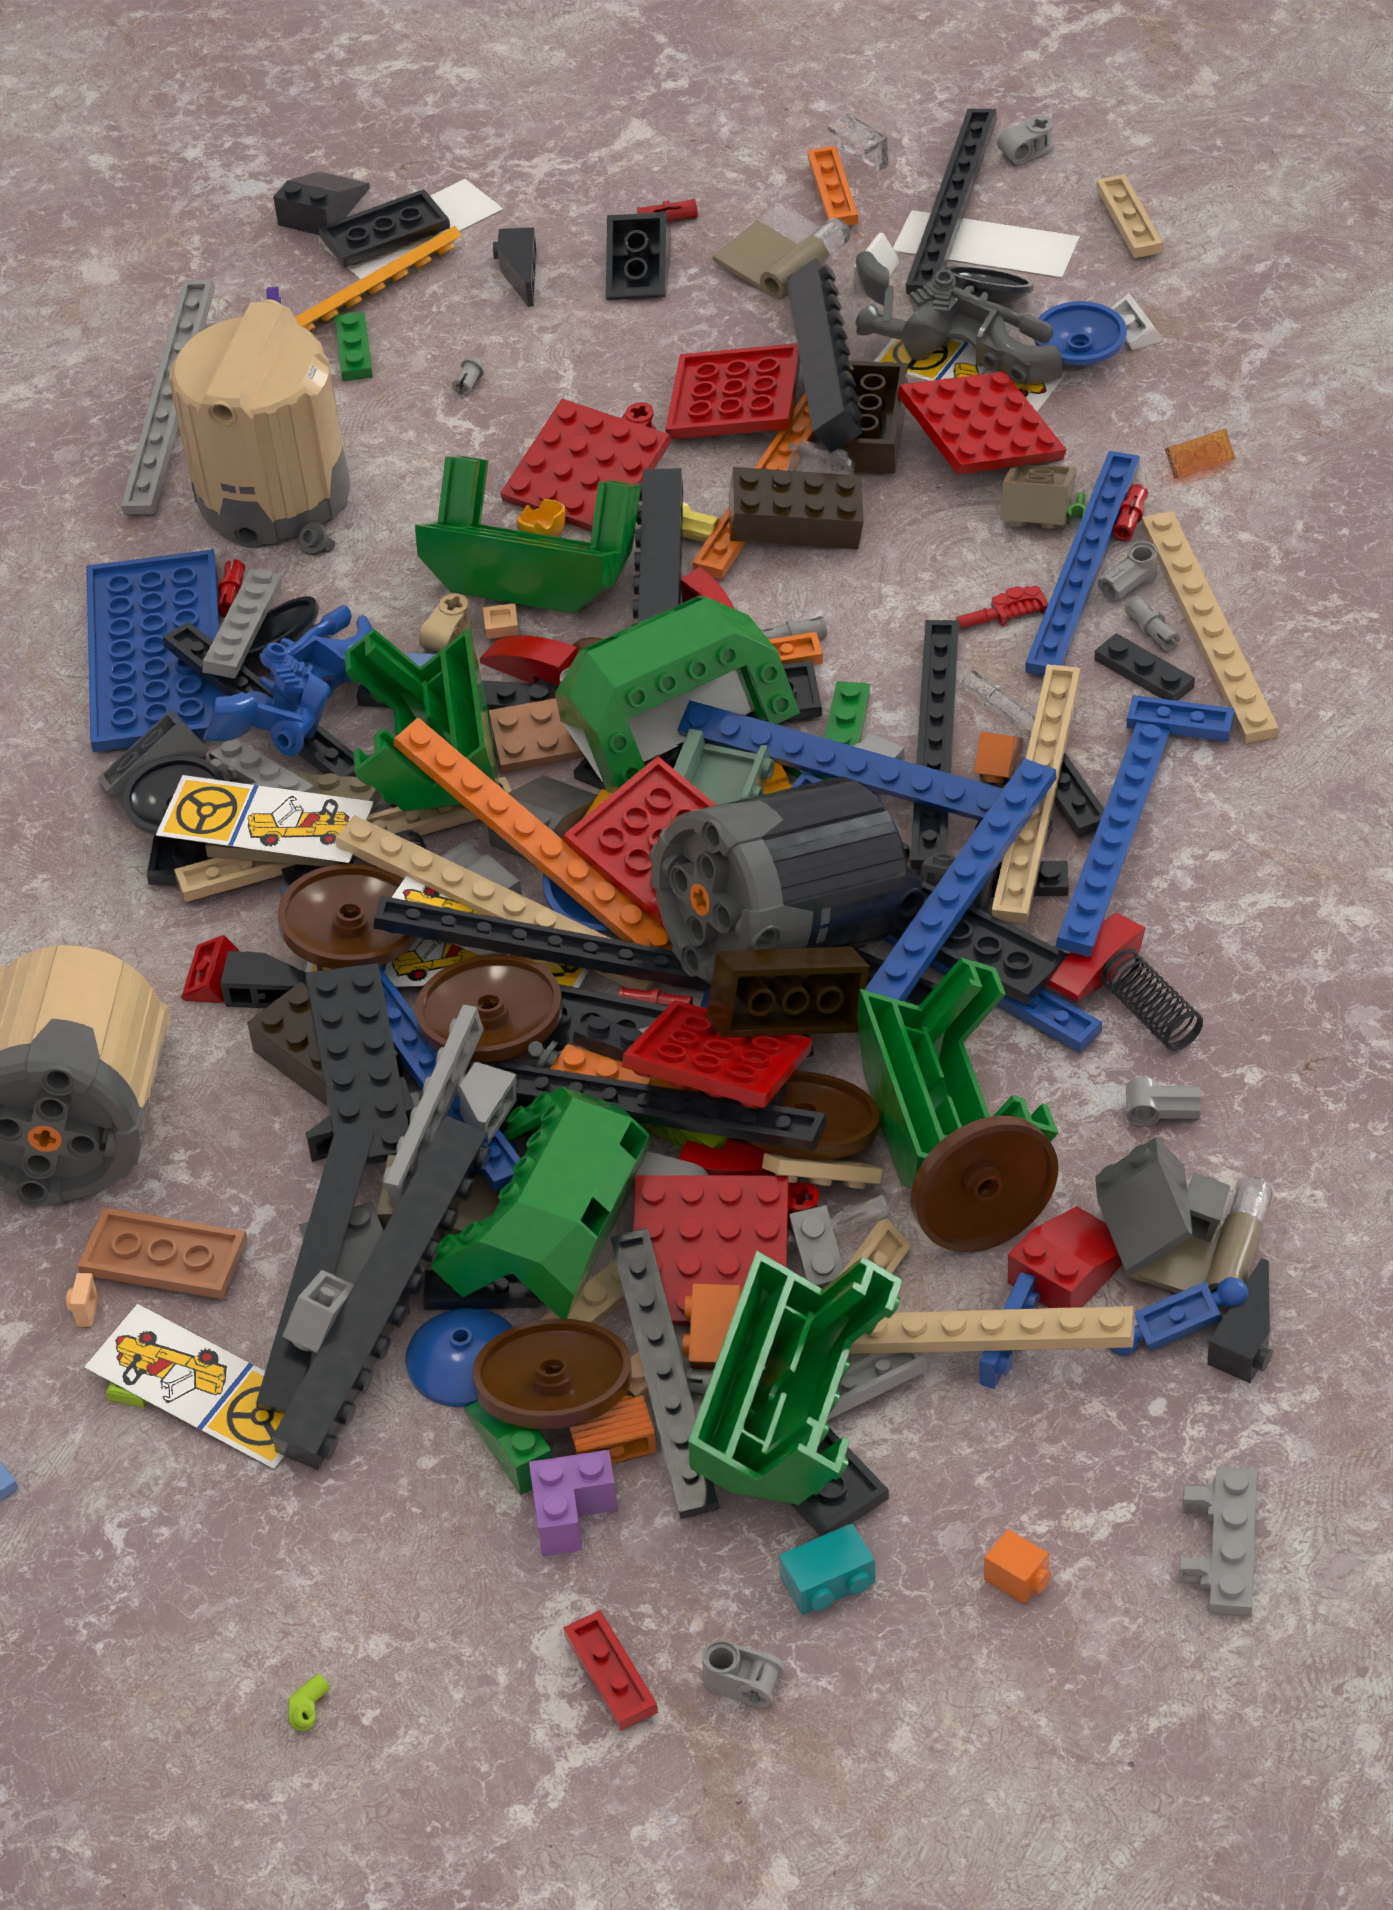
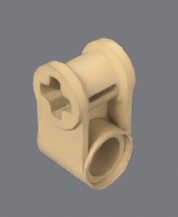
[419,593,471,652]

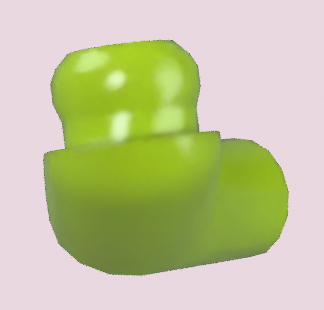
[288,1673,330,1731]

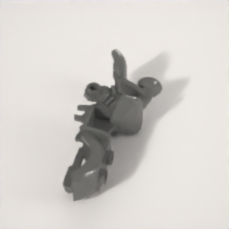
[855,251,1062,386]

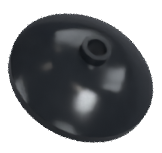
[944,266,1034,304]
[244,596,319,662]
[123,755,225,835]

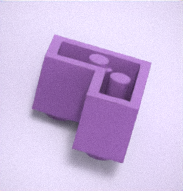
[529,1450,618,1556]

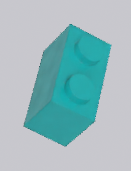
[778,1523,876,1615]

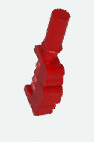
[956,586,1048,629]

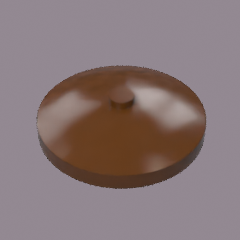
[278,863,418,969]
[416,954,563,1062]
[746,1071,880,1160]
[911,1116,1059,1252]
[473,1318,632,1429]

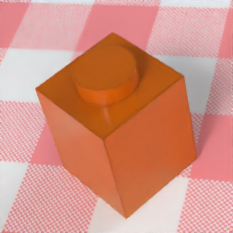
[984,1529,1051,1604]

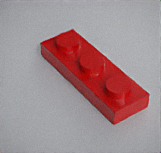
[563,1610,658,1731]

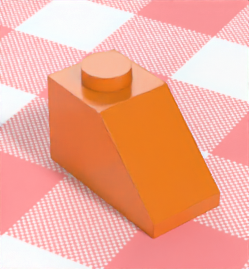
[974,732,1024,784]

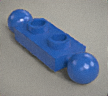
[1110,1277,1248,1355]

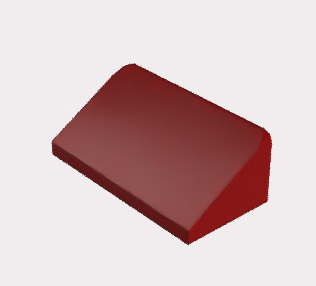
[181,935,239,1003]

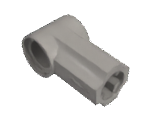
[1098,541,1157,602]
[1126,1077,1201,1127]

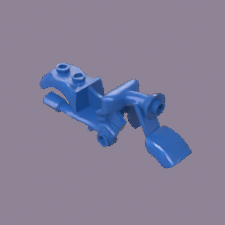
[203,605,373,756]

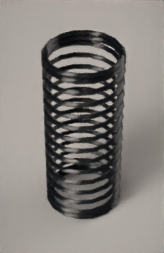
[1101,949,1203,1051]

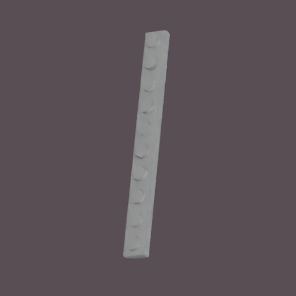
[121,280,215,515]

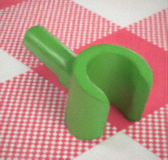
[1068,492,1086,524]

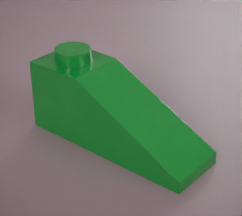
[464,1401,553,1495]

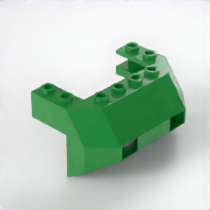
[415,455,641,613]
[555,596,800,794]
[344,628,499,812]
[857,957,1058,1188]
[430,1087,653,1319]
[688,1251,902,1505]

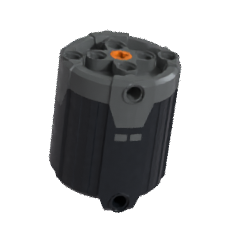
[649,776,925,985]

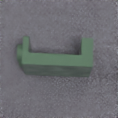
[674,729,774,805]

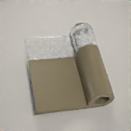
[713,202,850,298]
[1125,1175,1273,1308]

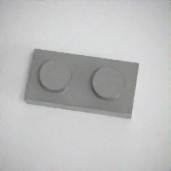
[788,1205,844,1288]

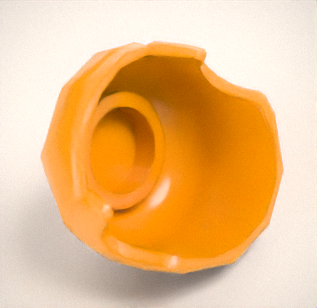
[516,499,565,537]

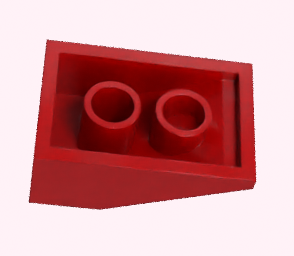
[1008,1206,1123,1308]

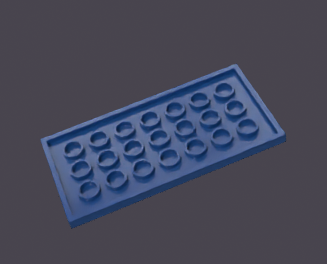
[86,549,224,752]

